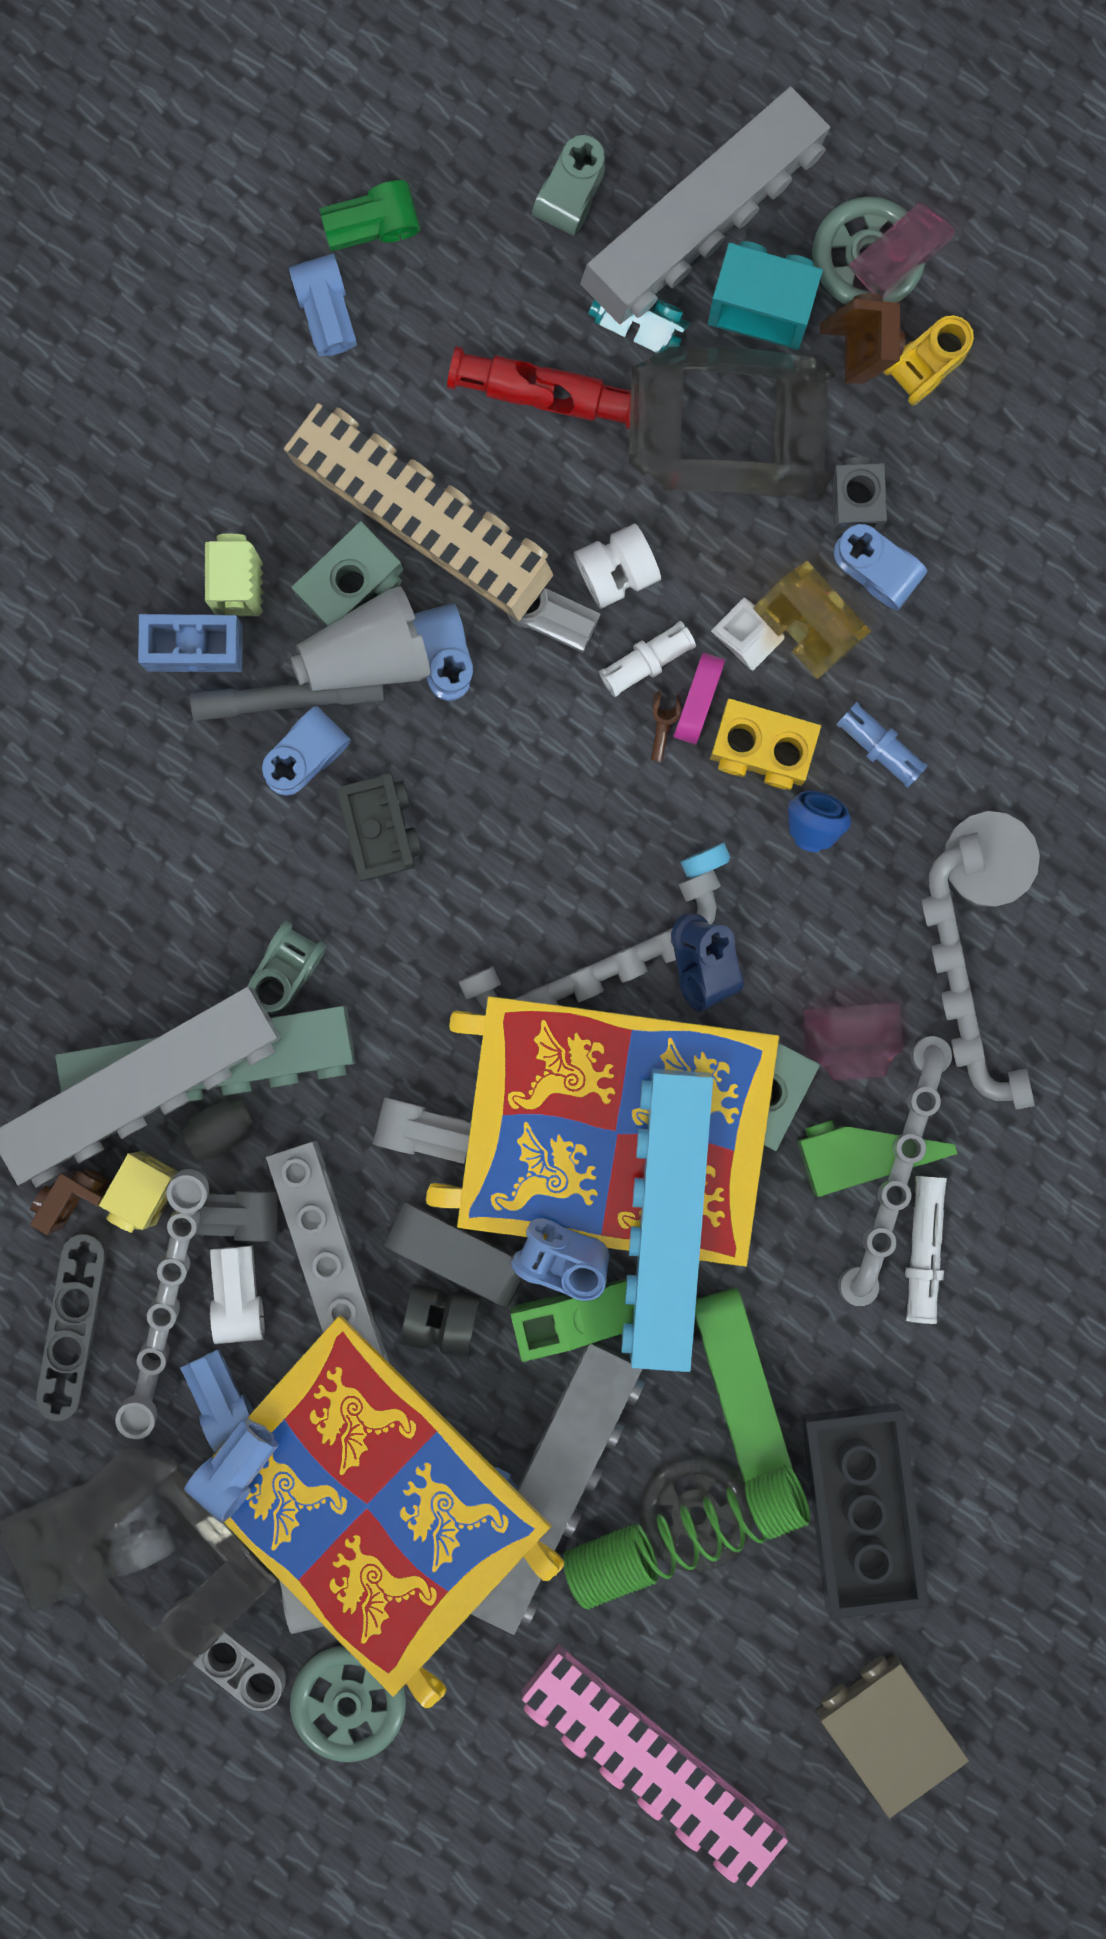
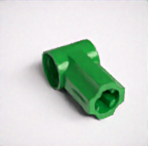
[319,180,420,252]

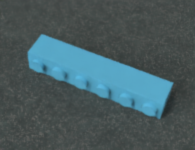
[621,1068,713,1372]

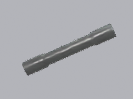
[190,682,385,721]

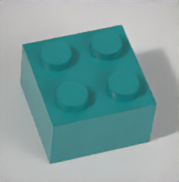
[707,241,823,350]

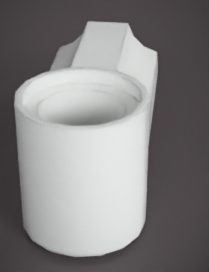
[210,1245,265,1344]

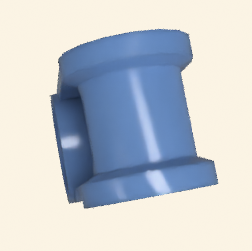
[834,524,927,611]
[413,603,473,701]
[262,706,351,796]
[511,1218,610,1301]

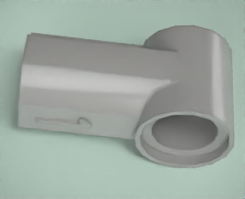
[507,588,601,653]
[372,1097,471,1164]

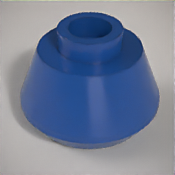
[788,791,851,852]

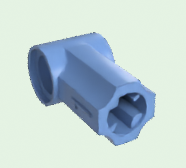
[288,253,357,357]
[180,1348,254,1453]
[184,1418,279,1523]

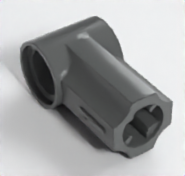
[181,1191,279,1241]

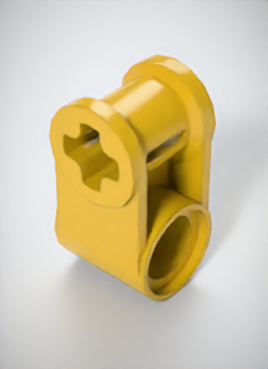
[883,315,974,406]

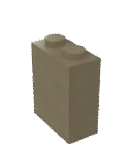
[816,1654,969,1819]

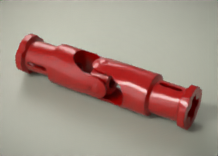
[447,346,642,430]

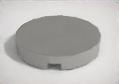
[943,811,1040,907]

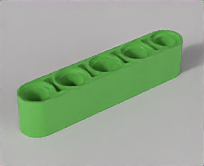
[695,1287,793,1484]

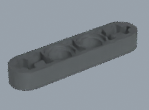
[36,1233,108,1421]

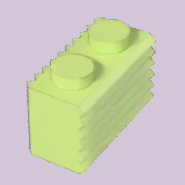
[205,534,264,616]

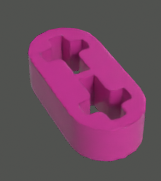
[674,652,725,745]

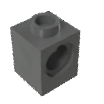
[832,457,887,532]

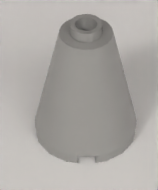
[290,586,431,691]

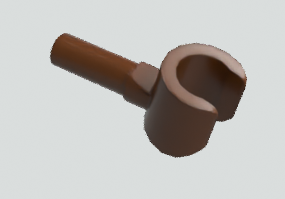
[651,691,681,762]

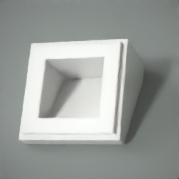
[711,597,784,671]

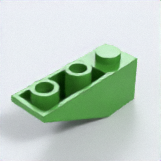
[510,1278,634,1362]

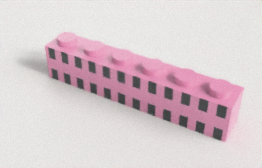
[521,1644,788,1887]

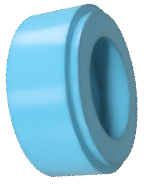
[680,842,731,878]

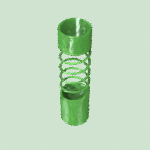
[563,1465,810,1610]

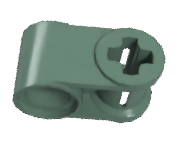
[532,135,605,236]
[248,920,328,1015]

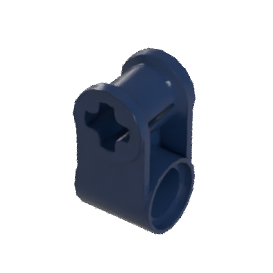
[671,912,744,1012]

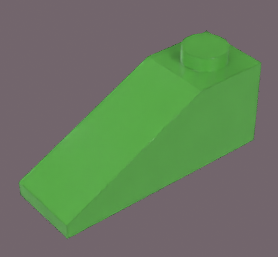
[797,1120,958,1197]

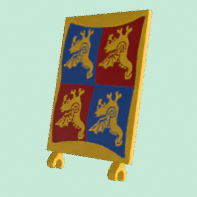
[426,996,779,1267]
[213,1315,564,1708]

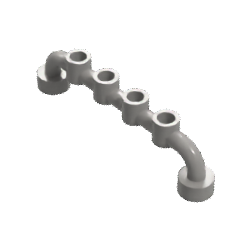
[922,832,1035,1110]
[459,869,721,1011]
[838,1036,952,1306]
[115,1169,209,1439]

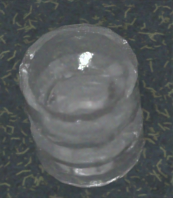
[91,1487,177,1577]

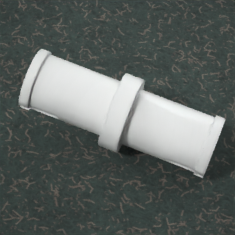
[599,621,696,697]

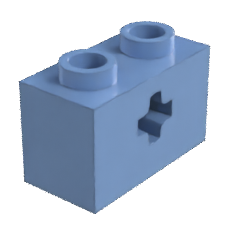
[138,614,243,672]

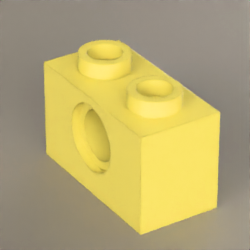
[99,1151,179,1233]

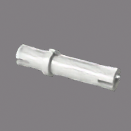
[905,1176,947,1324]

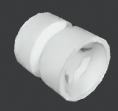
[574,523,661,609]

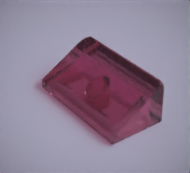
[848,202,955,299]

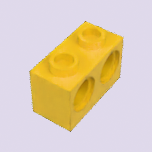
[710,698,821,790]

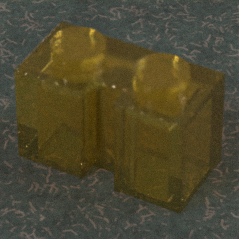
[753,561,872,679]

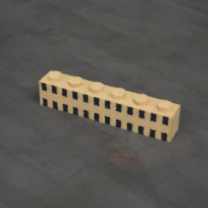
[284,403,553,621]

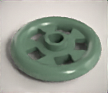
[812,197,926,305]
[290,1645,406,1762]

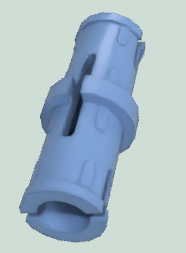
[836,702,928,788]

